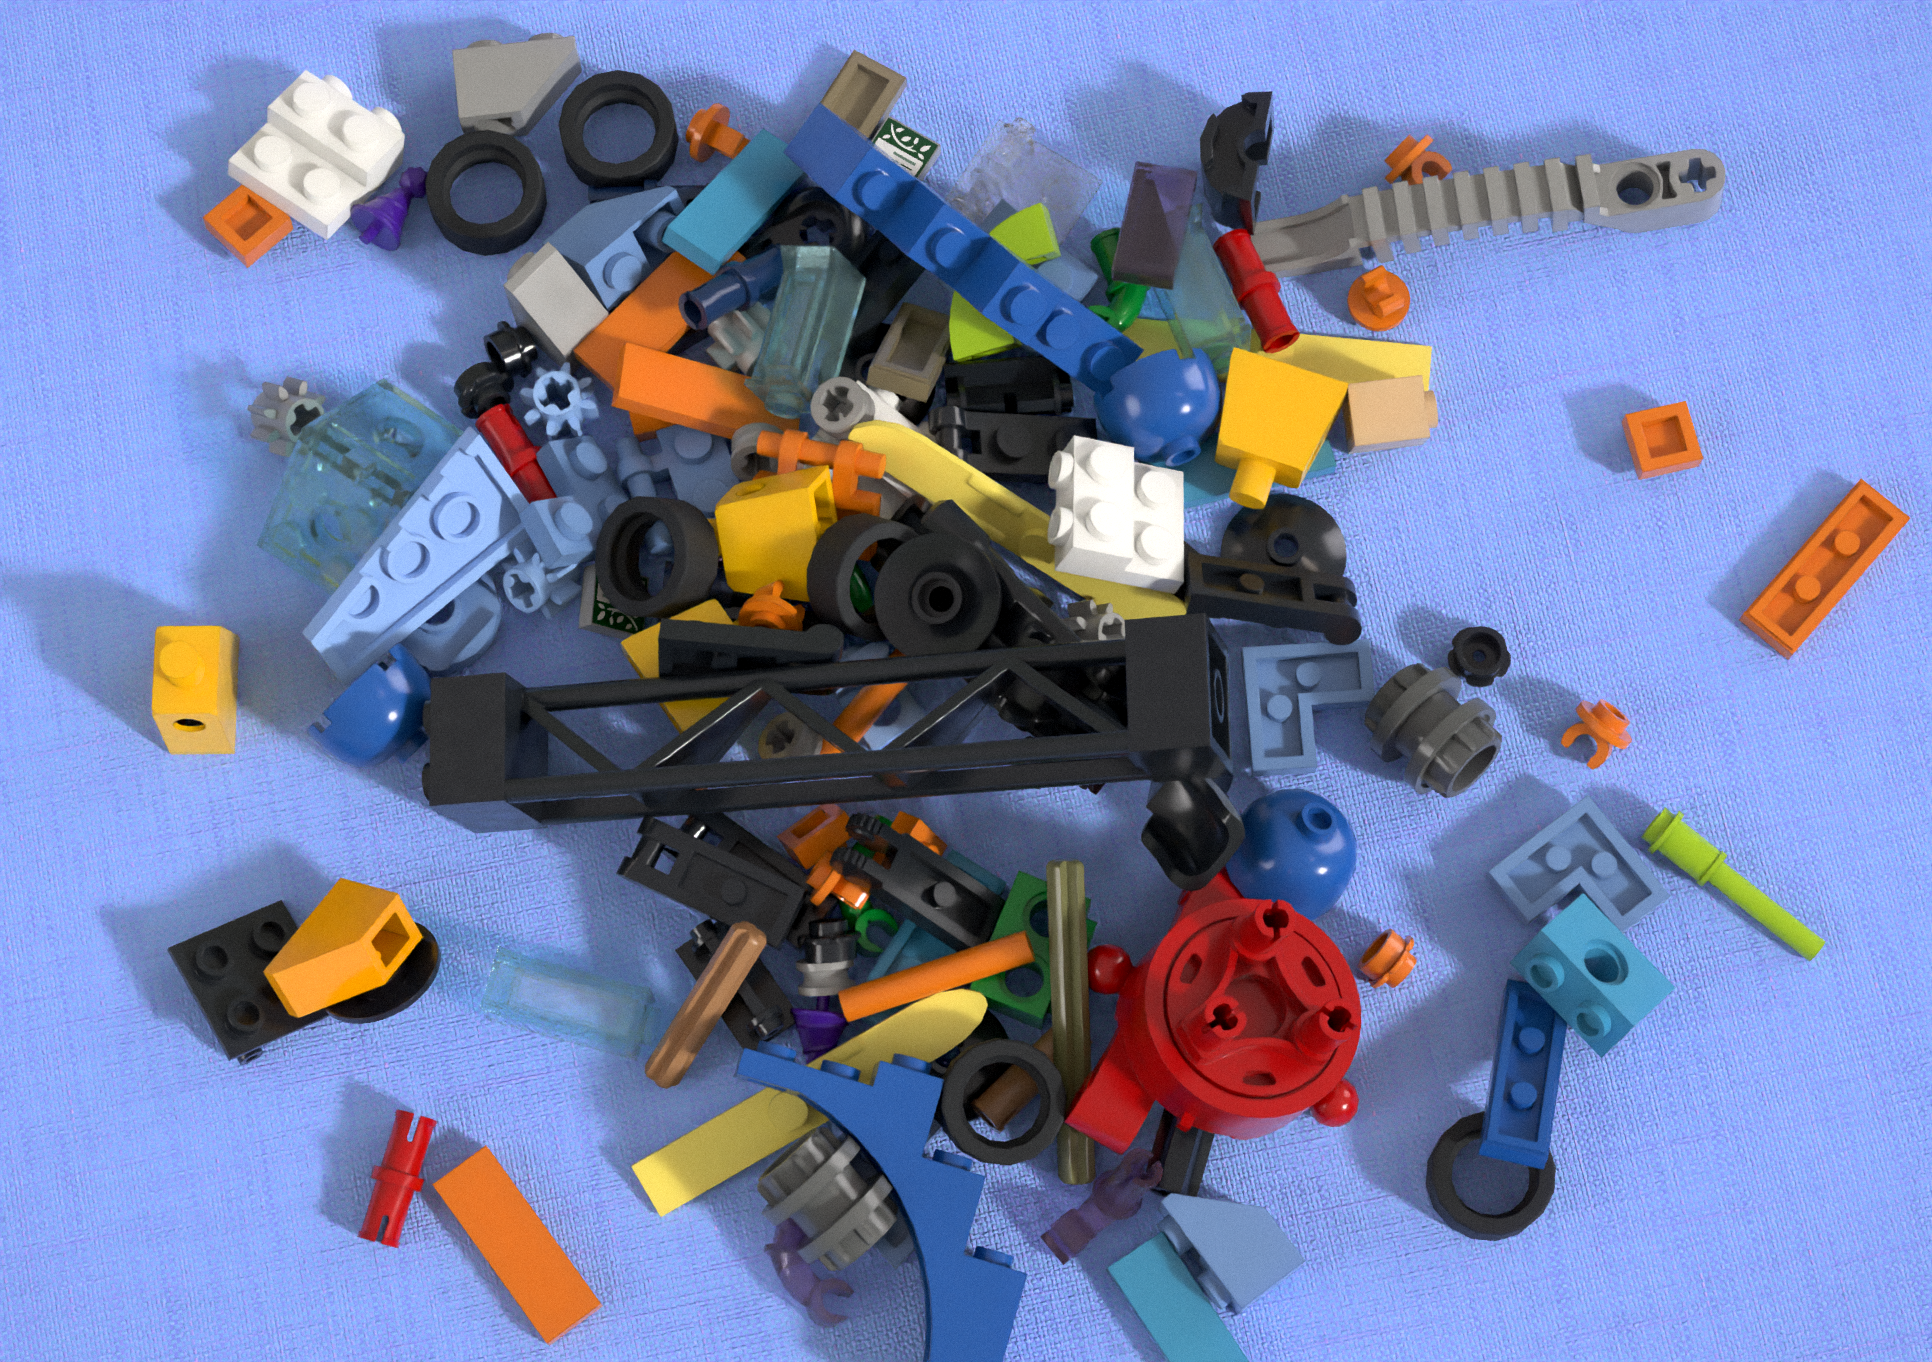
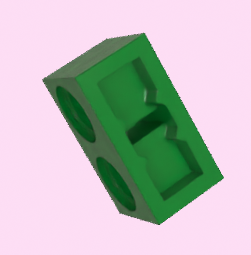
[970,871,1098,1030]

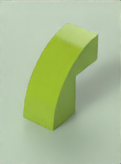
[949,203,1061,362]

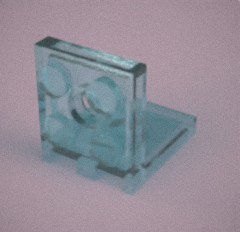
[256,378,464,596]

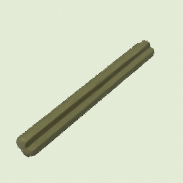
[1046,858,1096,1185]

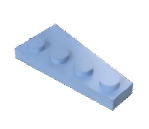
[302,426,530,686]

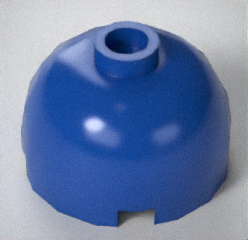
[1093,348,1223,466]
[306,642,431,768]
[1225,789,1357,920]

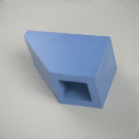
[542,185,685,312]
[1157,1193,1306,1315]

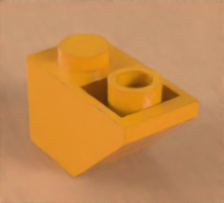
[263,878,423,1018]

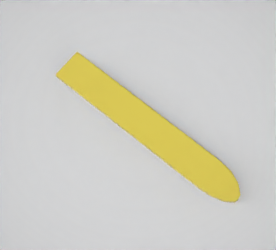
[1123,318,1432,391]
[848,420,1186,620]
[631,988,988,1217]

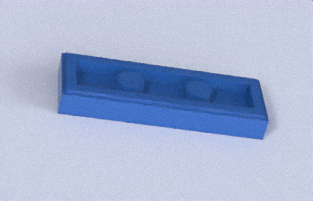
[1478,979,1567,1169]

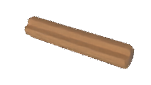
[645,921,766,1089]

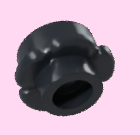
[484,321,538,378]
[454,362,514,419]
[1447,626,1511,688]
[797,918,861,964]

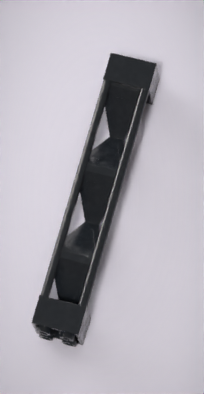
[422,613,1233,833]

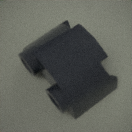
[1200,91,1275,236]

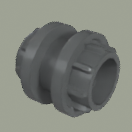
[1364,663,1502,798]
[757,1127,898,1271]

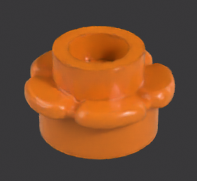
[1357,928,1417,988]

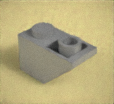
[452,33,582,137]
[503,242,609,374]

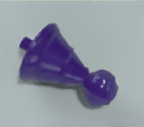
[350,167,428,251]
[790,995,849,1064]

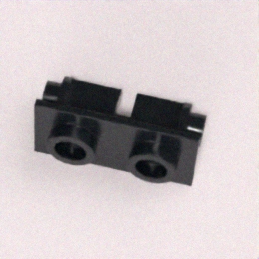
[944,355,1074,415]
[675,919,795,1051]

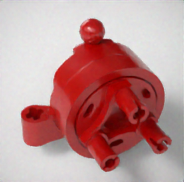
[1063,866,1361,1155]

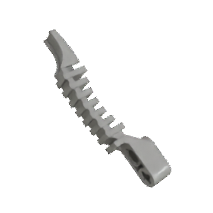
[1250,149,1726,278]

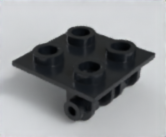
[167,900,330,1065]

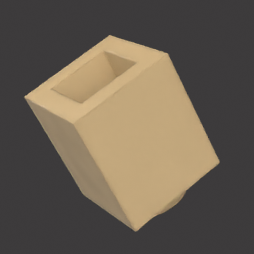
[1342,375,1438,454]

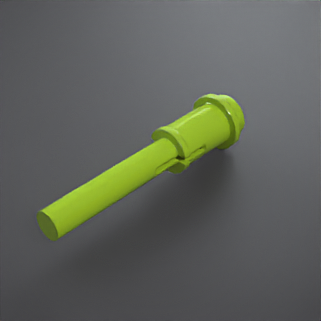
[1641,807,1826,962]

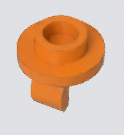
[686,103,750,163]
[1384,134,1453,186]
[1347,265,1410,332]
[738,579,805,631]
[1561,699,1632,770]
[805,846,871,910]

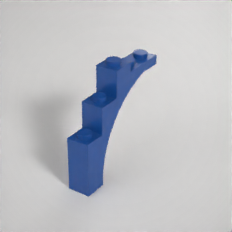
[783,103,1144,399]
[733,1041,1027,1362]

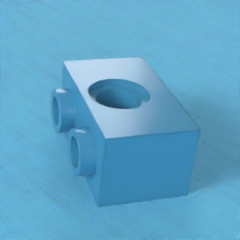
[1510,893,1676,1058]

